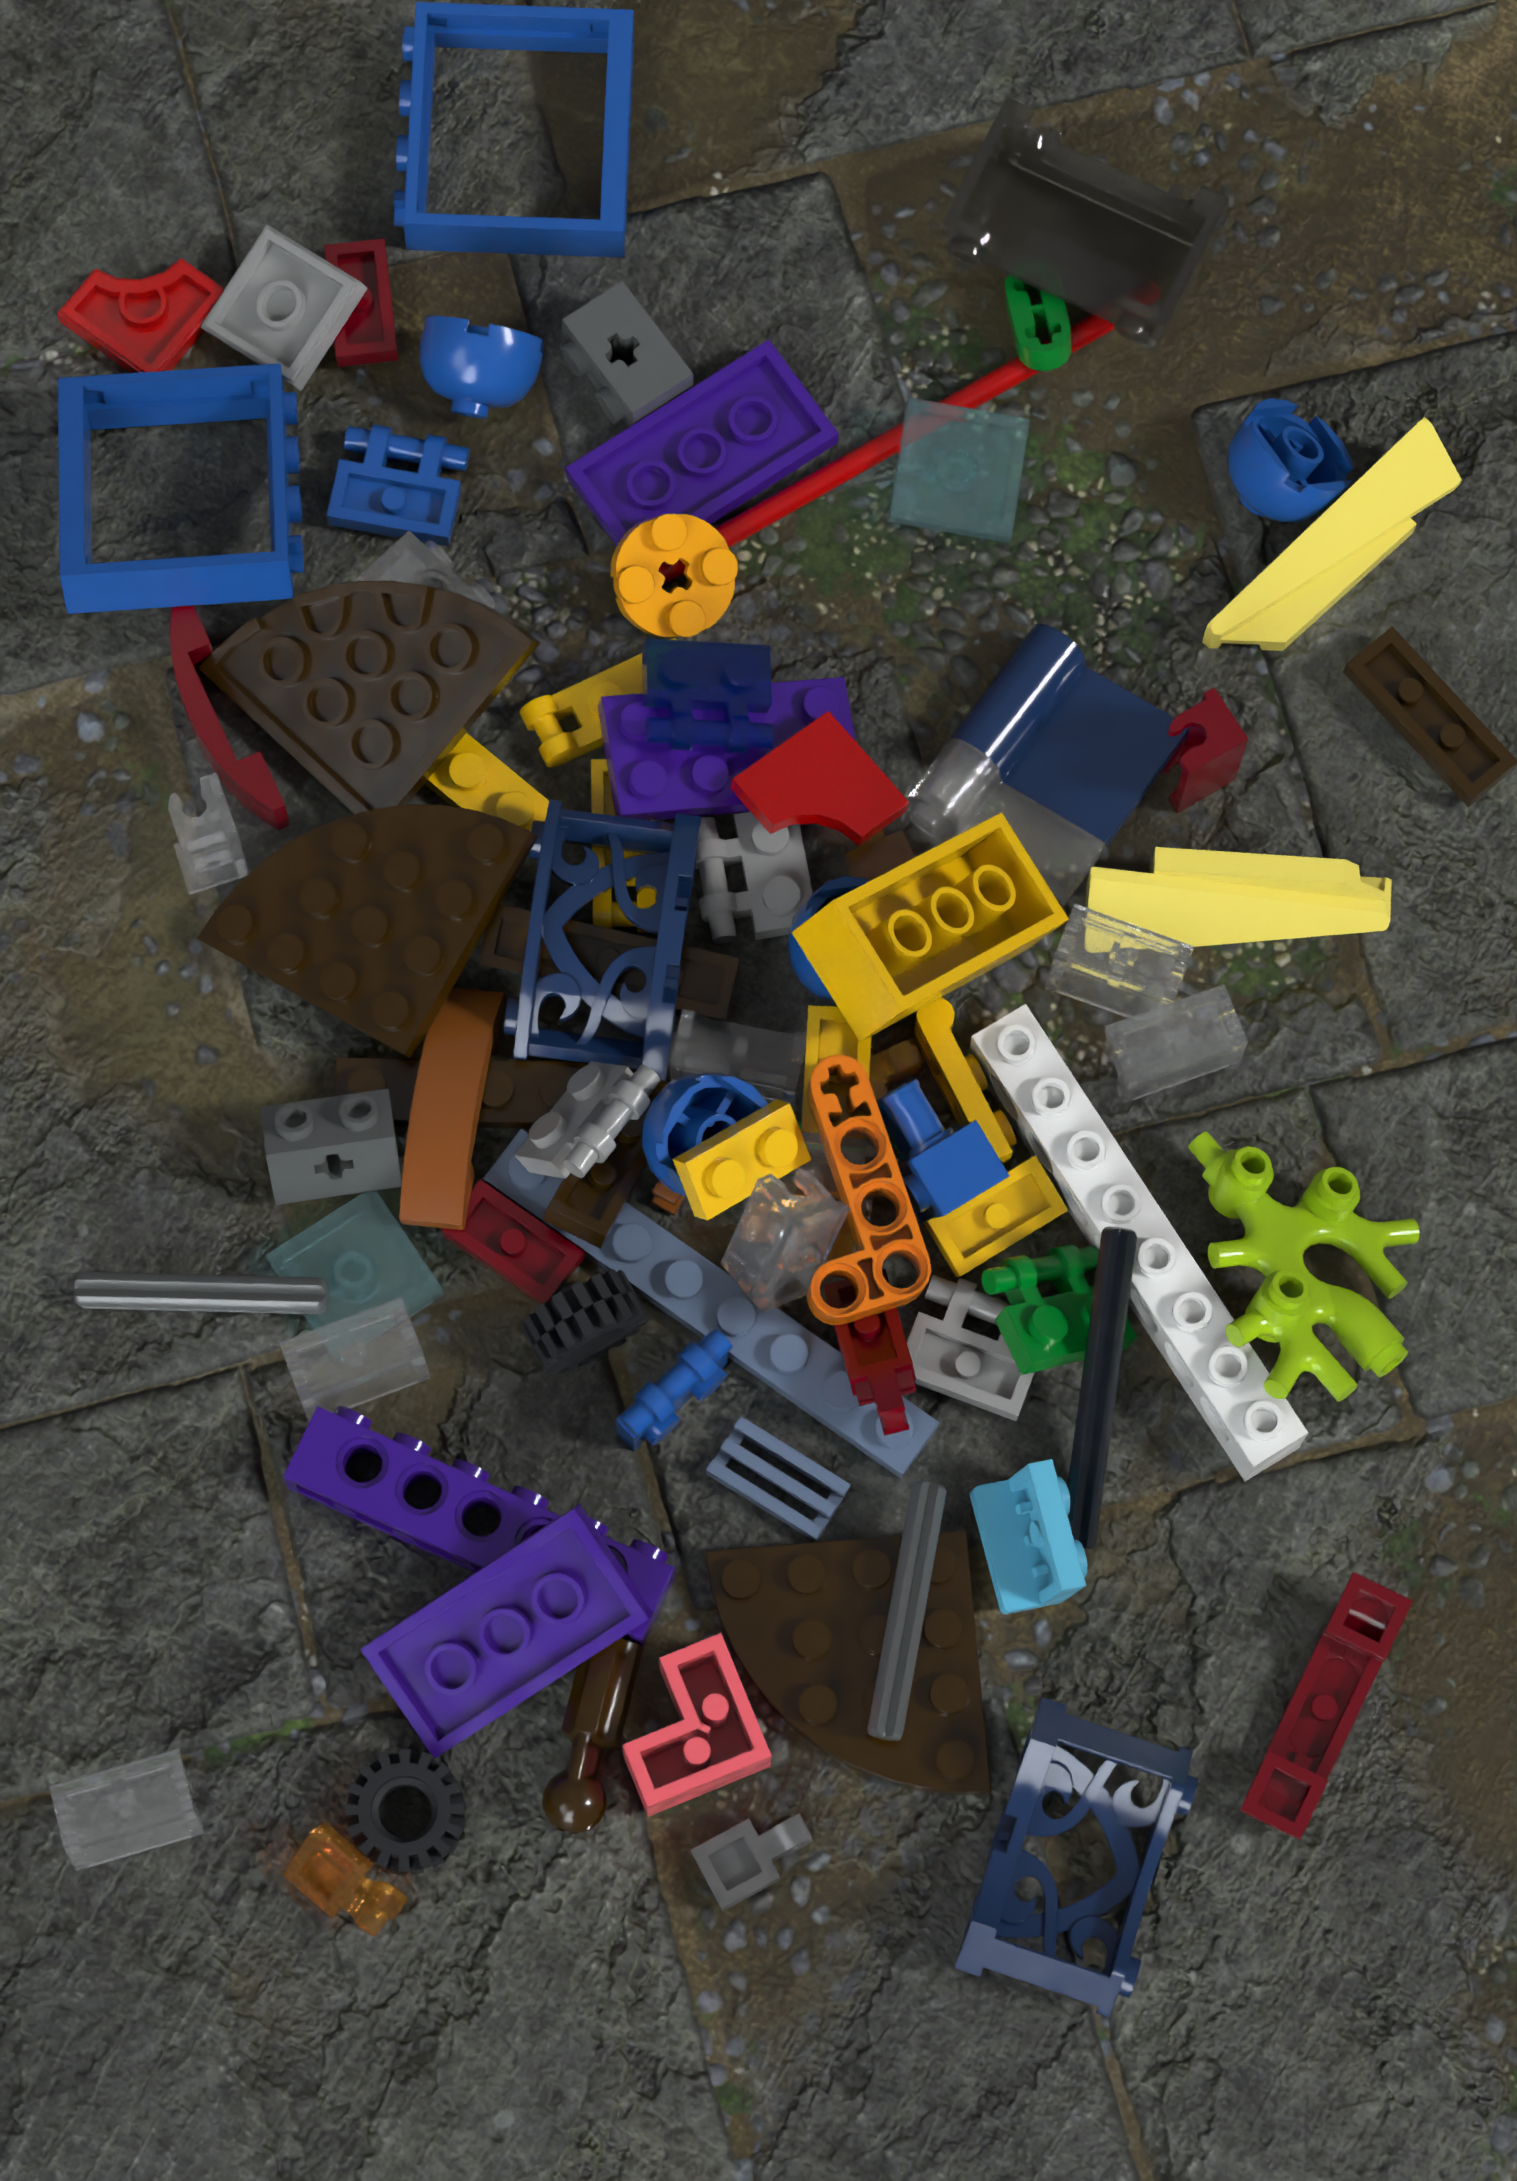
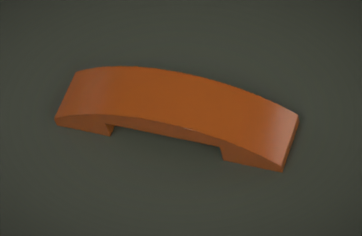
[399,988,506,1230]

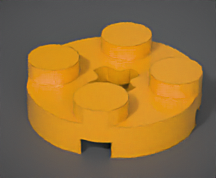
[610,514,738,637]

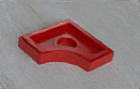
[57,258,225,373]
[730,711,910,846]

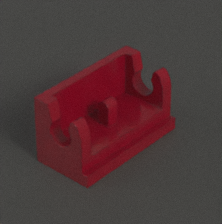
[1160,687,1248,813]

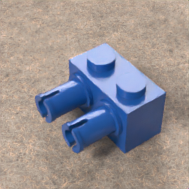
[876,1079,1009,1222]

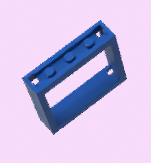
[393,2,634,258]
[58,363,304,614]

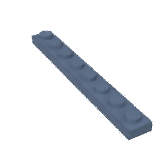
[483,1129,940,1479]

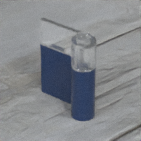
[907,623,1190,907]

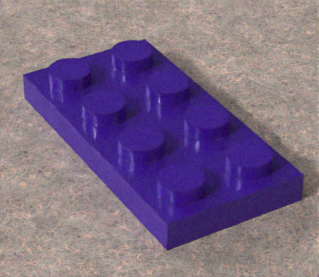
[565,339,839,547]
[598,677,856,821]
[360,1504,654,1759]

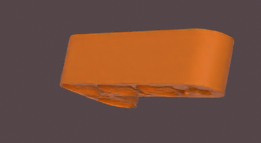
[807,1054,931,1325]

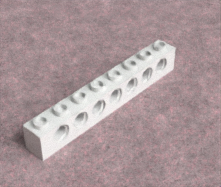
[968,1004,1308,1481]

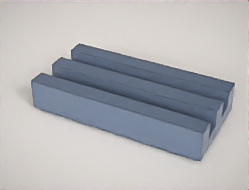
[706,1416,851,1542]

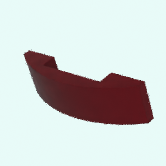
[170,605,290,831]
[1239,1572,1413,1840]

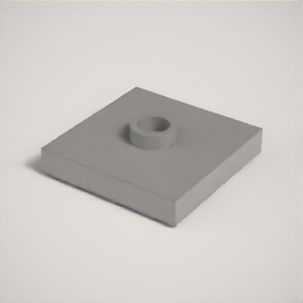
[201,225,368,391]

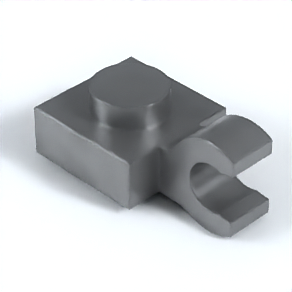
[690,1814,813,1911]

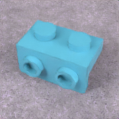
[970,1459,1087,1614]

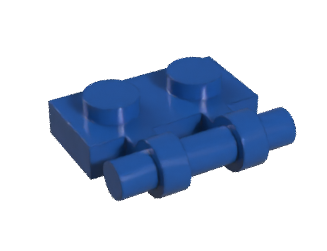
[326,424,470,547]
[616,1328,733,1451]

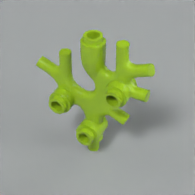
[1188,1131,1420,1402]

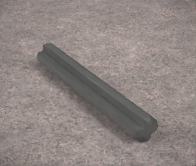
[74,1272,329,1314]
[867,1481,946,1741]

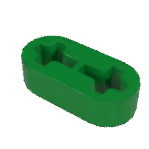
[1005,263,1071,371]

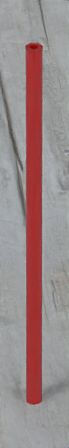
[658,282,1161,586]

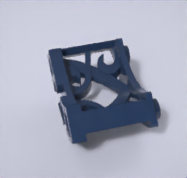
[504,799,701,1081]
[955,1697,1198,2018]

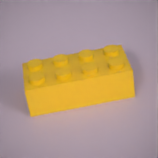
[791,812,1069,1042]

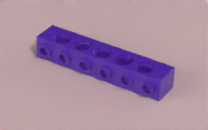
[283,1405,675,1648]

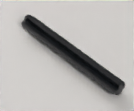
[1067,1226,1137,1549]

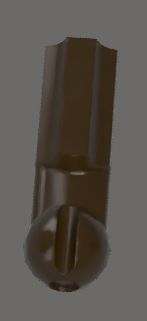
[542,1638,643,1835]

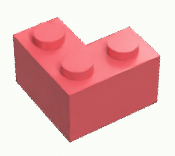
[622,1633,772,1817]

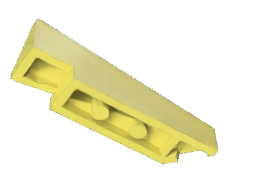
[1202,417,1462,651]
[1083,847,1392,956]

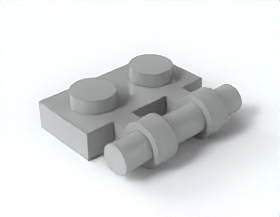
[695,812,813,944]
[514,1061,661,1179]
[907,1275,1035,1421]

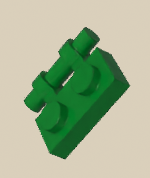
[981,1244,1137,1375]

